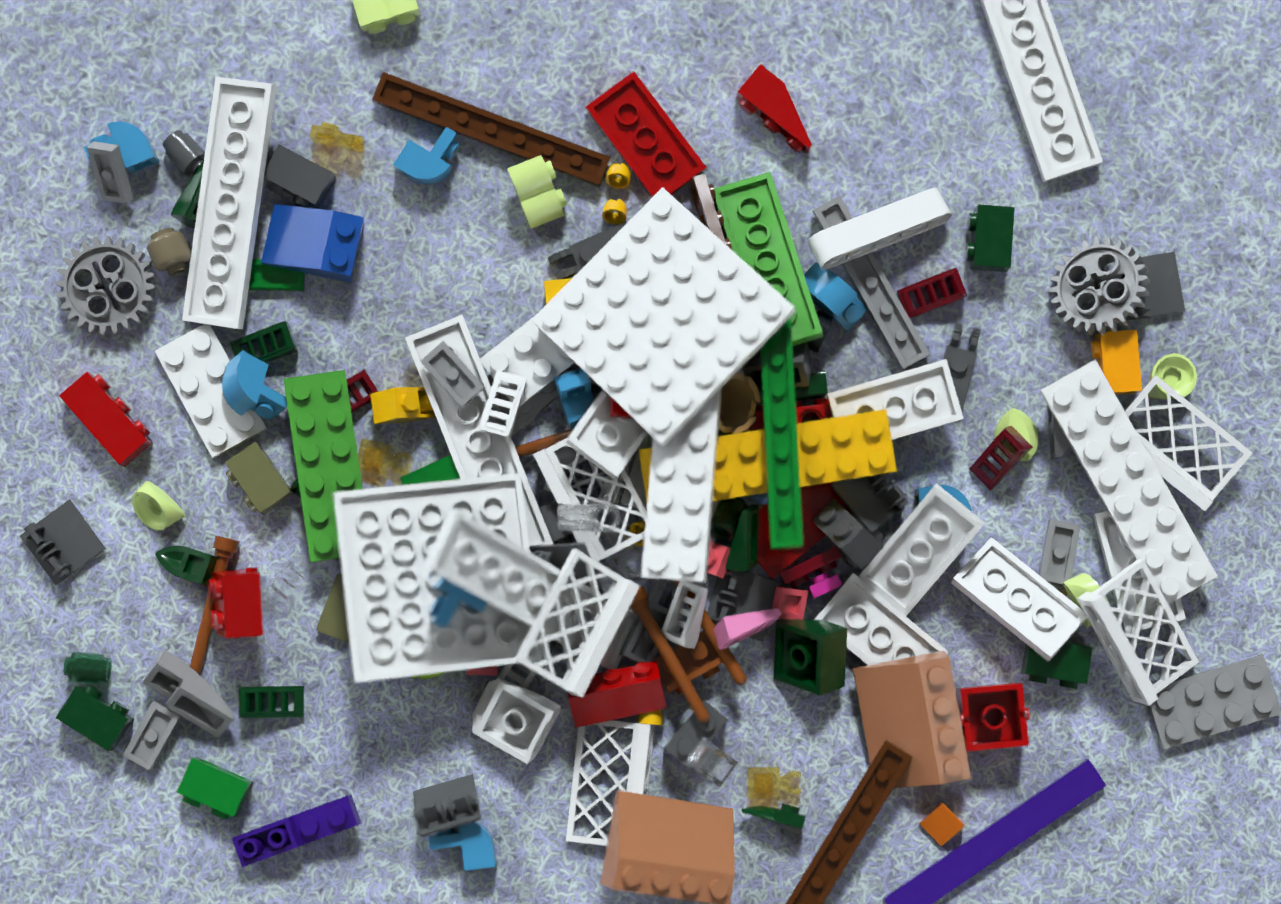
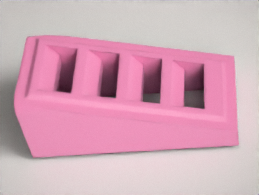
[713,608,782,650]

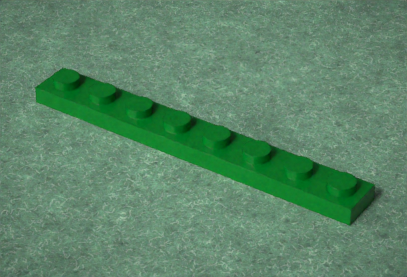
[761,298,804,550]

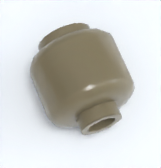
[147,228,191,275]

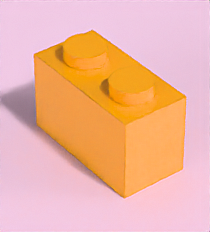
[1091,330,1142,395]

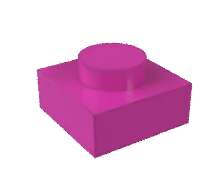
[808,572,842,599]

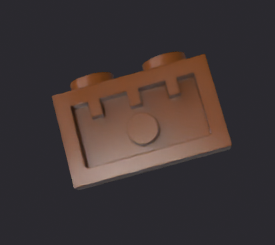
[654,631,723,695]

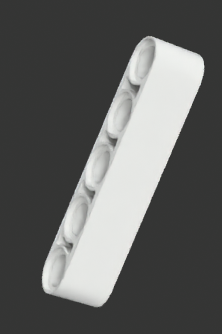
[807,188,952,270]

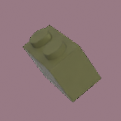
[225,442,294,515]

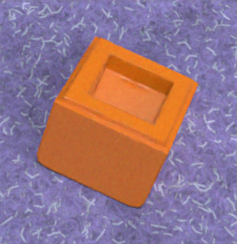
[919,802,965,846]

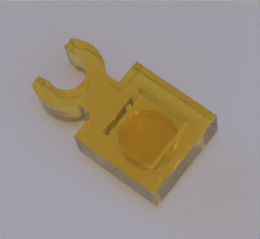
[309,122,365,153]
[358,439,412,476]
[748,767,801,799]

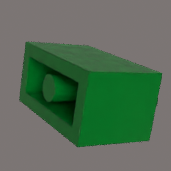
[176,757,253,820]

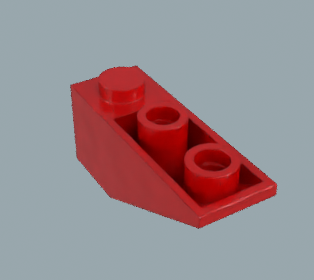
[736,64,812,154]

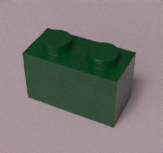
[965,204,1015,272]
[1021,643,1093,689]
[56,684,134,751]

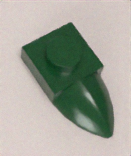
[155,546,217,586]
[741,803,806,829]

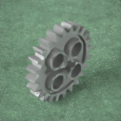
[55,236,157,336]
[1049,237,1151,335]

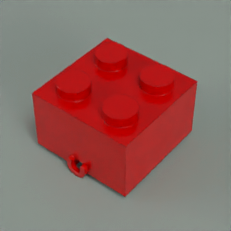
[208,567,263,638]
[956,683,1030,751]

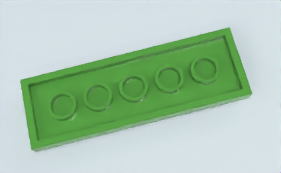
[714,172,823,346]
[283,370,363,563]

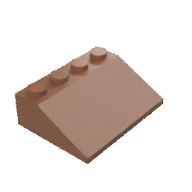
[852,651,971,788]
[600,790,735,904]

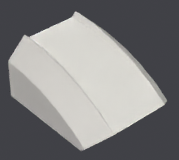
[472,679,561,764]

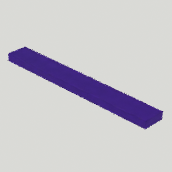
[883,759,1106,904]

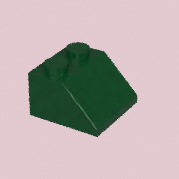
[774,619,847,695]

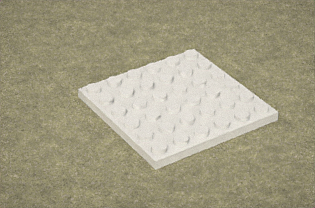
[532,187,796,447]
[333,473,543,683]

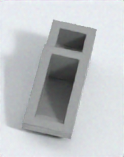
[142,649,235,738]

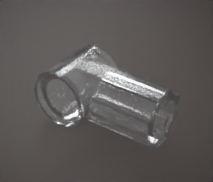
[557,503,620,533]
[597,519,643,580]

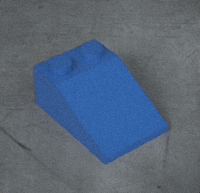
[261,204,364,283]

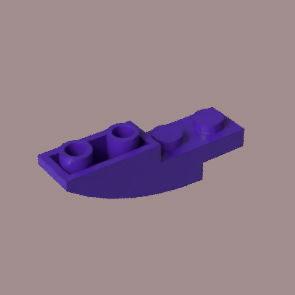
[232,794,362,867]

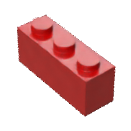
[59,372,153,467]
[567,661,667,728]

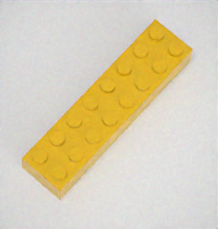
[638,409,897,505]

